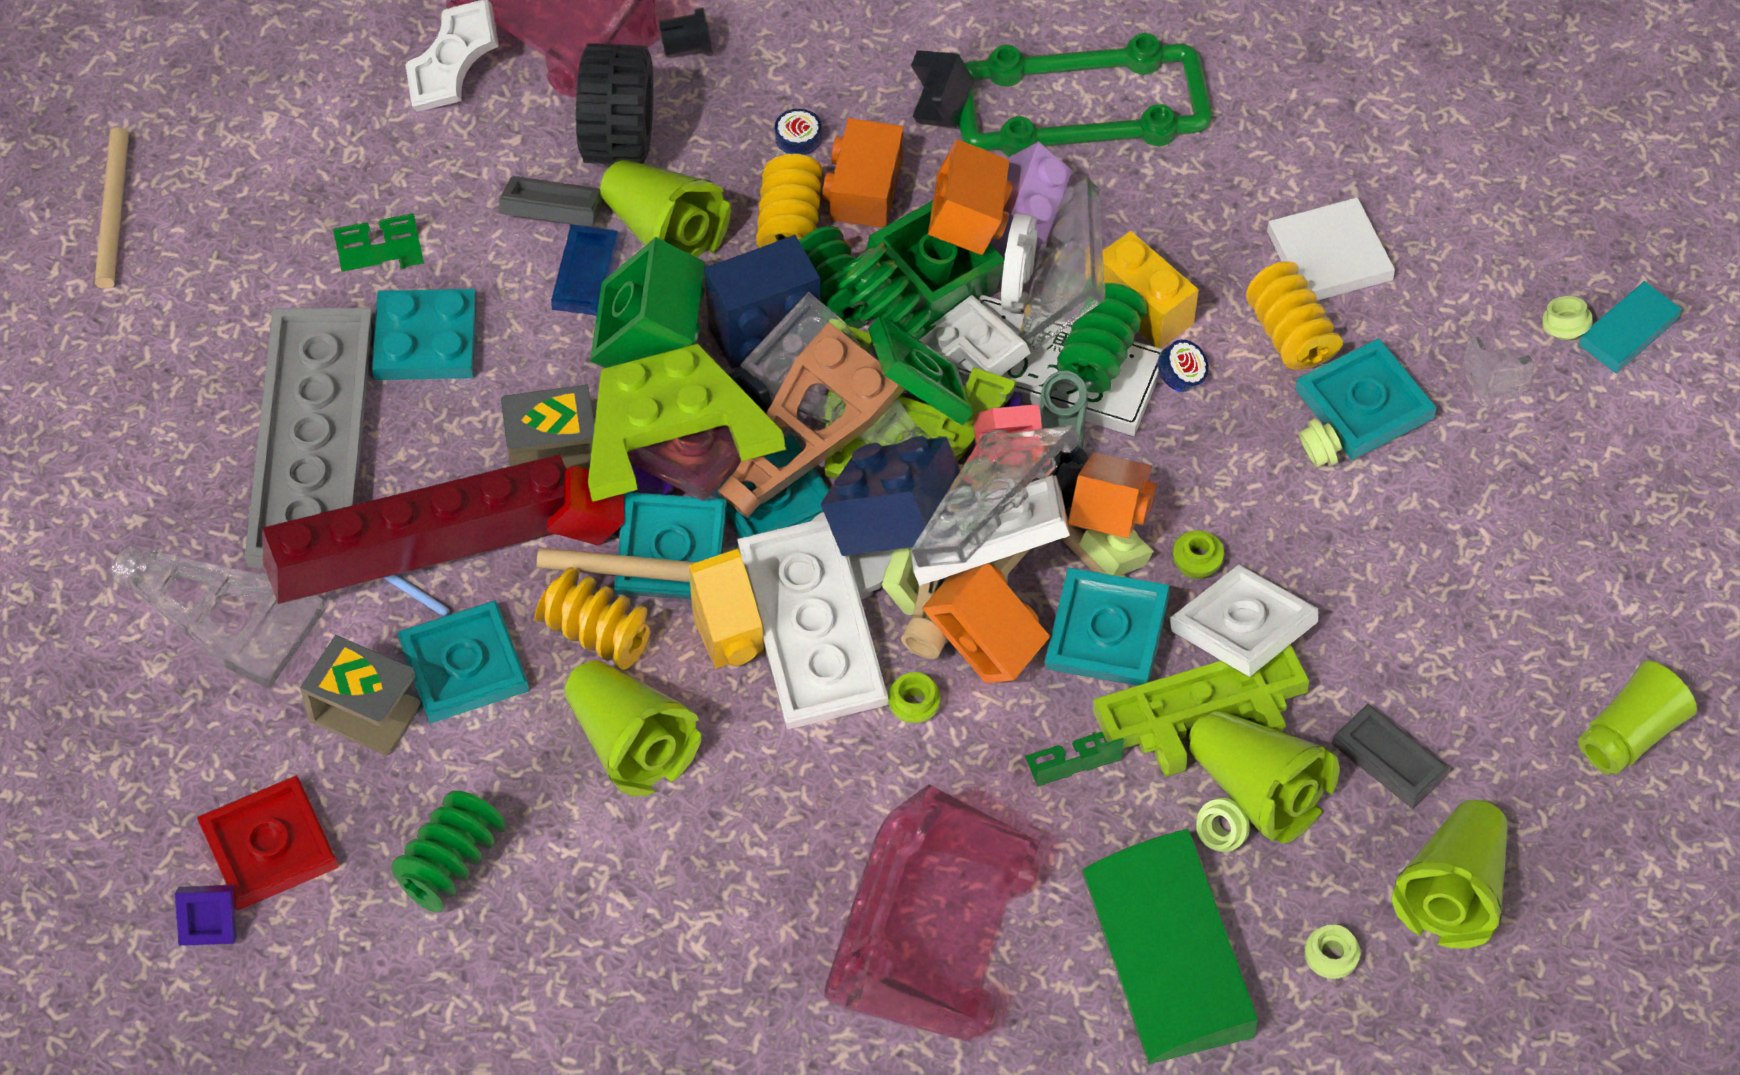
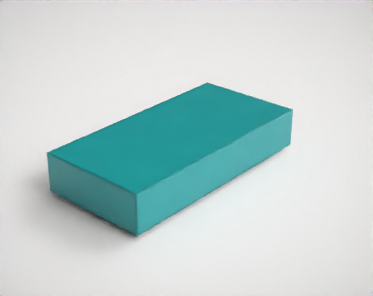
[1578,281,1682,374]

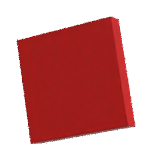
[197,775,339,911]

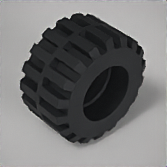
[576,43,654,164]

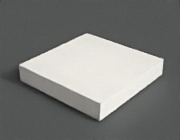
[1267,197,1395,301]
[1170,564,1318,677]

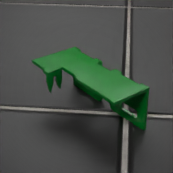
[333,213,424,272]
[1024,732,1124,787]

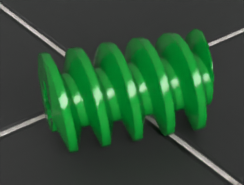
[799,226,868,329]
[838,242,936,340]
[1057,283,1148,393]
[391,790,507,913]

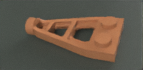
[717,322,905,518]

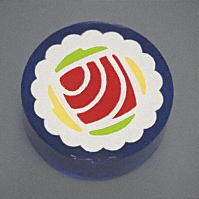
[775,109,822,155]
[1157,340,1209,392]

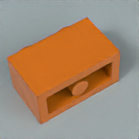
[822,118,904,228]
[928,139,1013,255]
[1068,452,1157,538]
[922,563,1050,683]

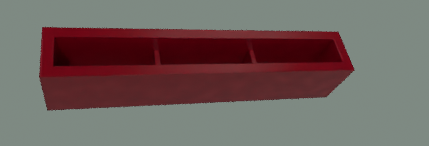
[262,454,567,604]

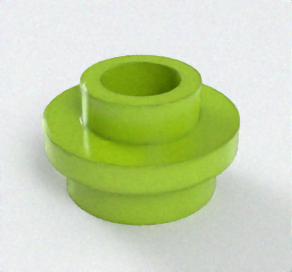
[1172,530,1224,579]
[888,672,941,723]

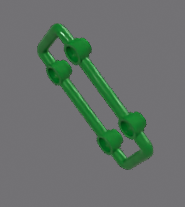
[959,33,1212,157]

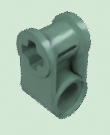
[1039,371,1088,461]

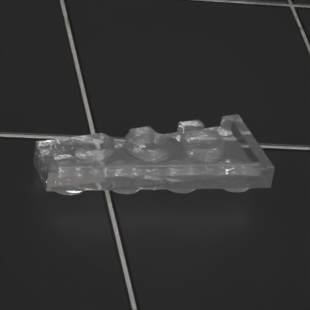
[1019,177,1105,353]
[912,425,1080,567]

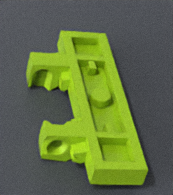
[1093,644,1309,777]

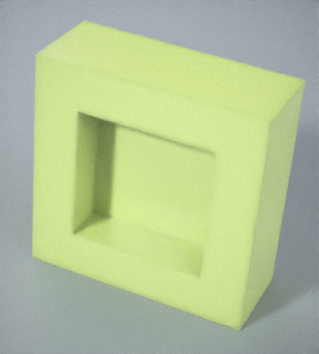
[1079,529,1154,576]
[881,547,919,615]

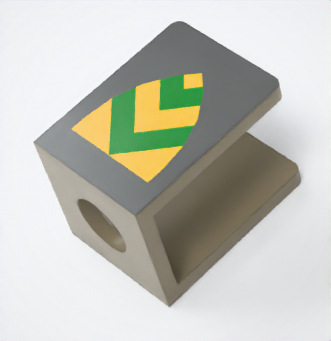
[501,384,594,469]
[300,634,421,756]

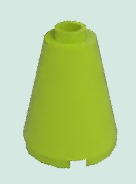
[600,160,731,258]
[564,660,701,797]
[1189,710,1340,844]
[1391,799,1508,949]

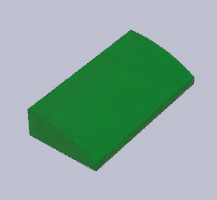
[1082,828,1258,1065]

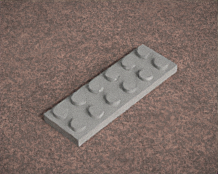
[245,308,373,567]

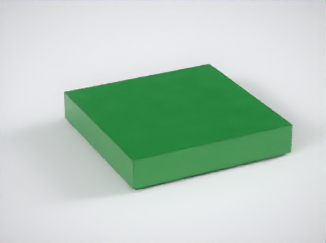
[868,316,974,426]

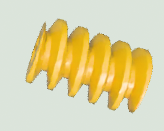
[756,154,822,248]
[1246,261,1343,371]
[534,566,651,670]

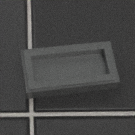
[499,176,604,227]
[1332,704,1449,809]

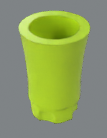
[1578,660,1697,776]

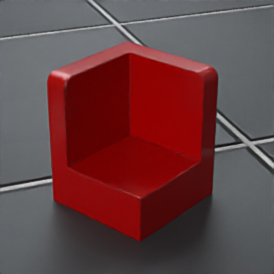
[547,465,624,545]

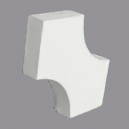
[405,0,499,111]

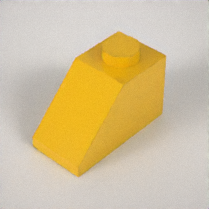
[689,549,764,669]

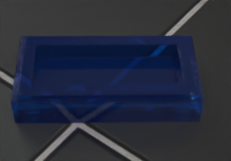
[551,225,619,316]

